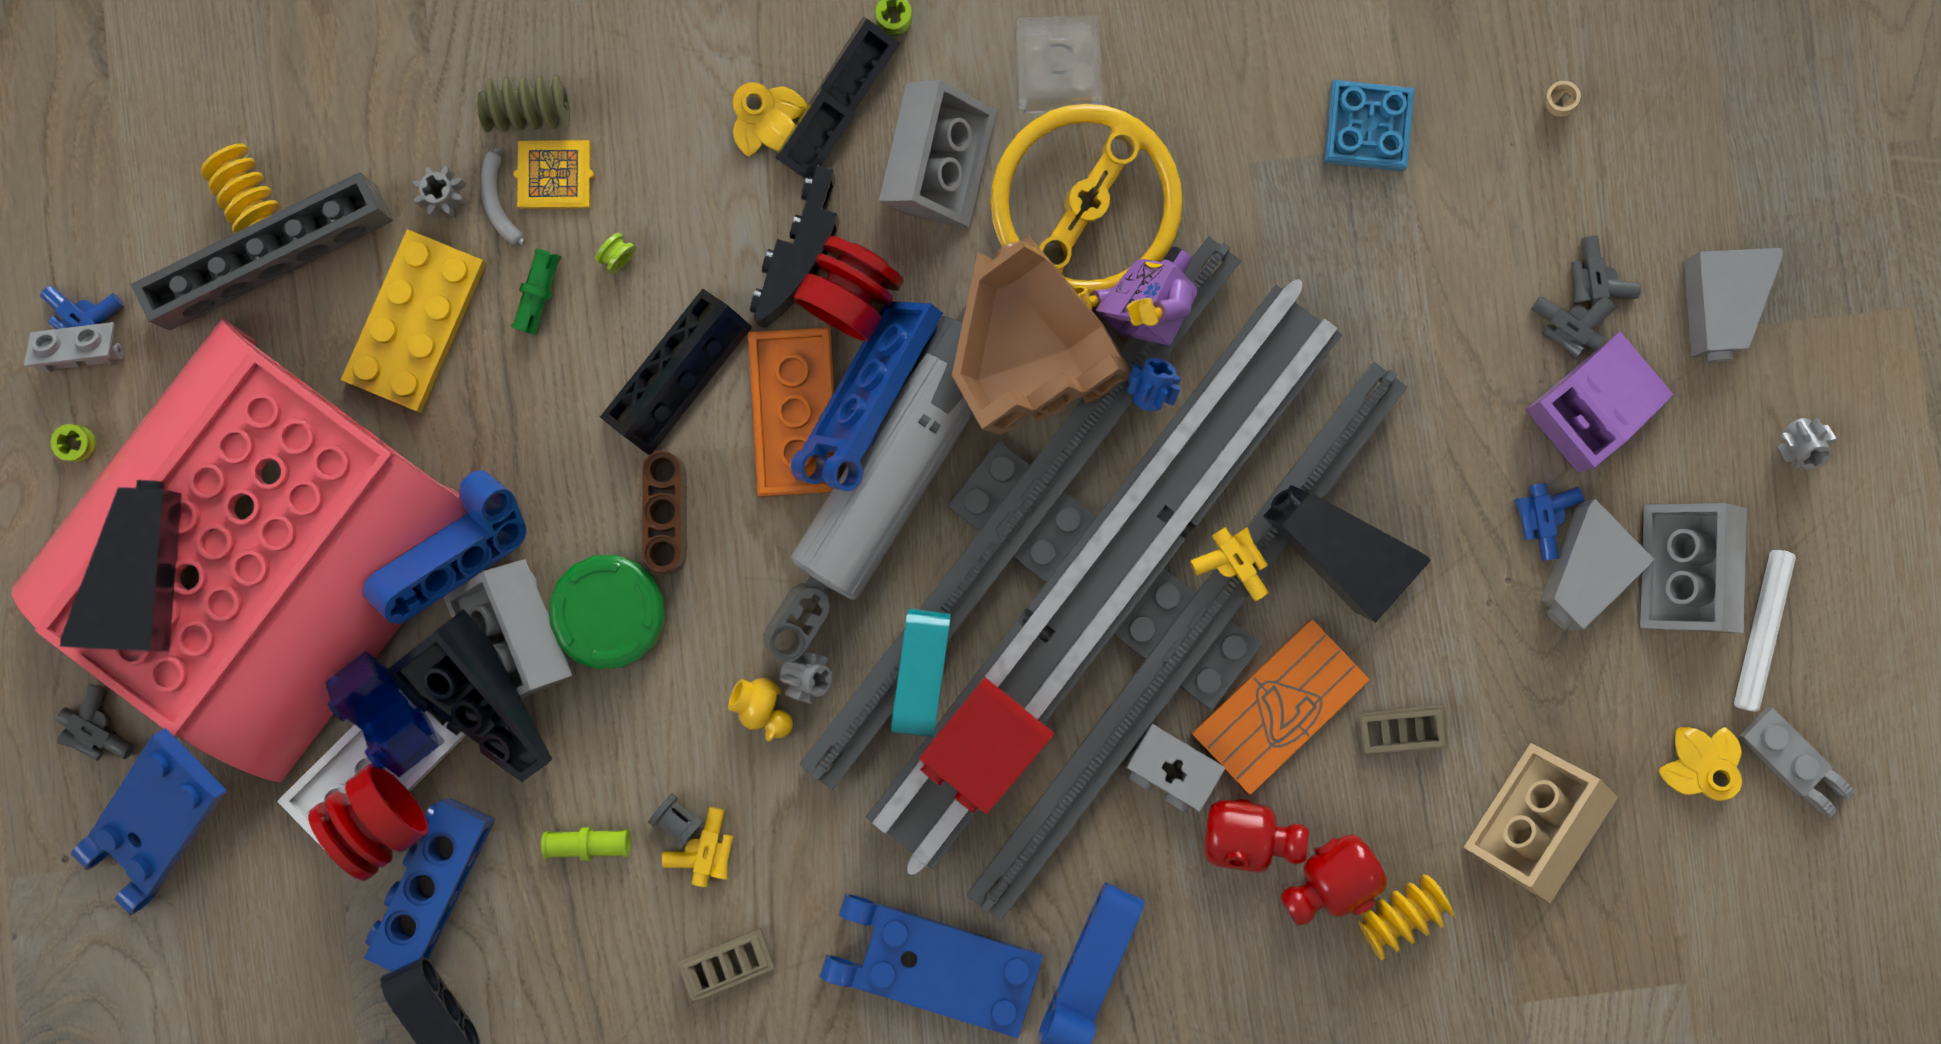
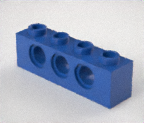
[364,798,495,972]

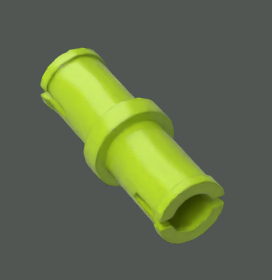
[541,827,631,861]

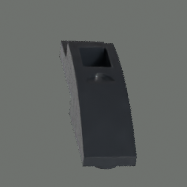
[750,165,840,328]

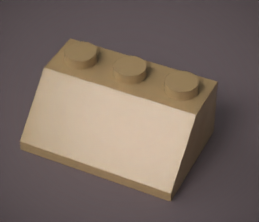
[1463,743,1618,903]

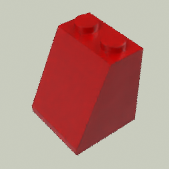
[918,677,1055,814]

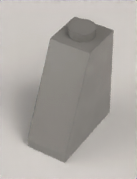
[1684,248,1783,363]
[1541,499,1655,630]

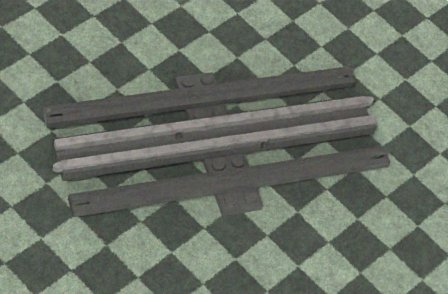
[799,236,1407,922]

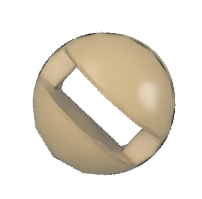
[1545,81,1581,118]

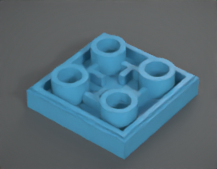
[1323,80,1415,172]

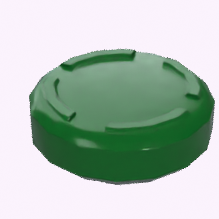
[549,555,666,669]

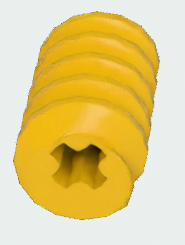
[200,143,280,234]
[1358,874,1456,961]

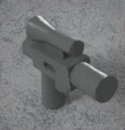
[1571,236,1641,307]
[1531,295,1617,359]
[56,684,135,761]

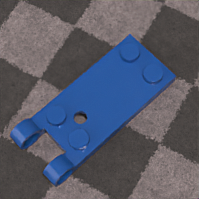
[791,301,943,491]
[71,728,227,915]
[820,894,1043,1038]

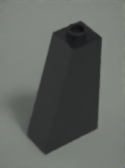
[60,480,182,651]
[1263,485,1431,623]

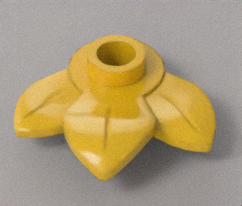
[732,82,807,157]
[1658,727,1742,801]

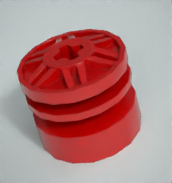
[793,236,904,343]
[308,763,429,881]

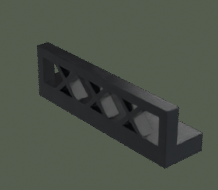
[600,288,752,455]

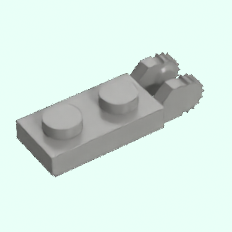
[1738,707,1855,818]

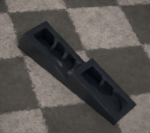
[775,17,900,179]

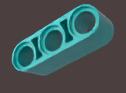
[891,608,951,738]

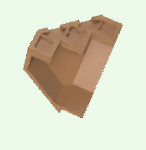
[952,236,1131,435]

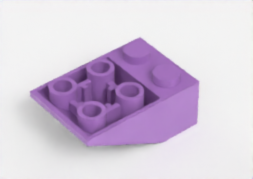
[1525,332,1674,473]

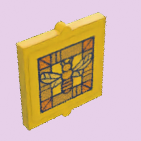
[513,140,595,209]

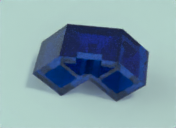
[325,650,440,778]

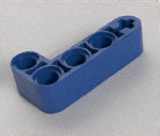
[362,470,527,624]
[1038,882,1145,1044]

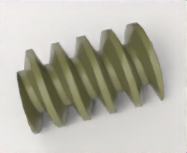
[477,75,570,132]

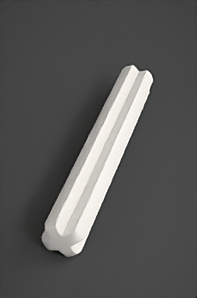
[1734,550,1796,712]

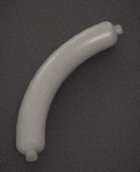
[480,148,526,246]

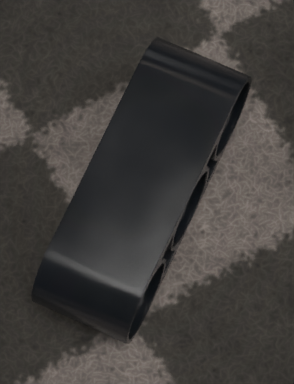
[381,957,480,1044]

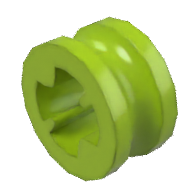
[875,0,912,36]
[595,232,636,274]
[50,424,97,462]

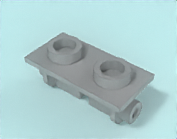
[24,322,124,373]

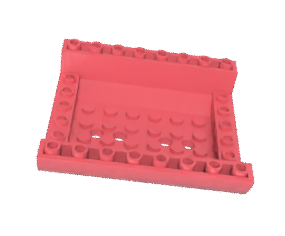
[11,317,466,783]

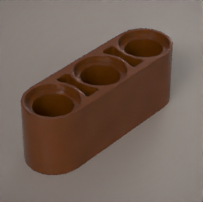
[642,450,687,574]

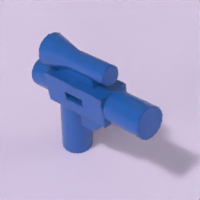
[40,286,125,329]
[1514,483,1584,561]

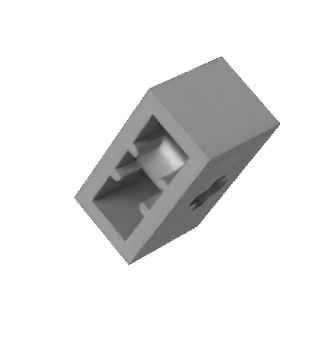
[1123,723,1226,813]

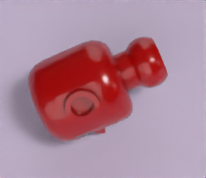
[1204,799,1309,873]
[1280,834,1387,925]

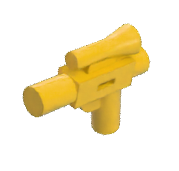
[1190,527,1269,602]
[662,807,734,887]

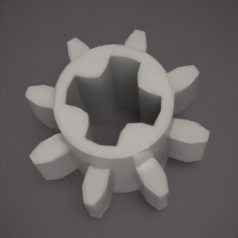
[413,166,467,219]
[1777,418,1837,469]
[780,651,832,704]

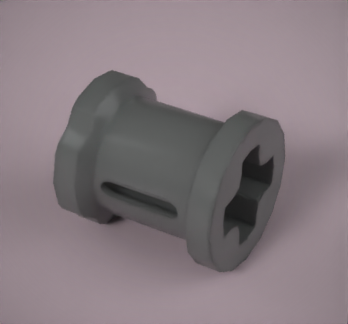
[648,793,705,849]

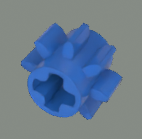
[1127,358,1181,411]

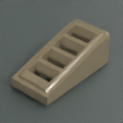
[1358,704,1448,756]
[678,928,775,1003]

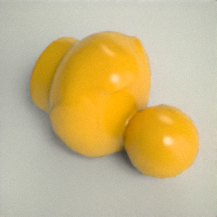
[728,677,793,742]

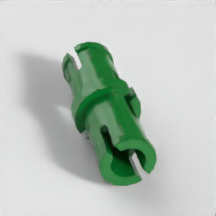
[511,248,561,336]

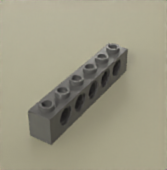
[131,172,394,330]

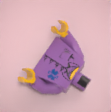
[1073,246,1197,346]

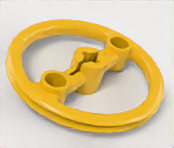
[991,104,1183,296]

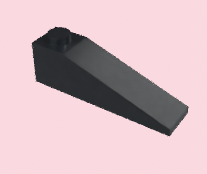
[385,609,552,782]

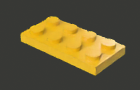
[341,229,487,413]

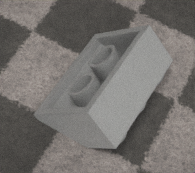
[879,80,997,227]
[1640,503,1747,633]
[443,559,572,699]

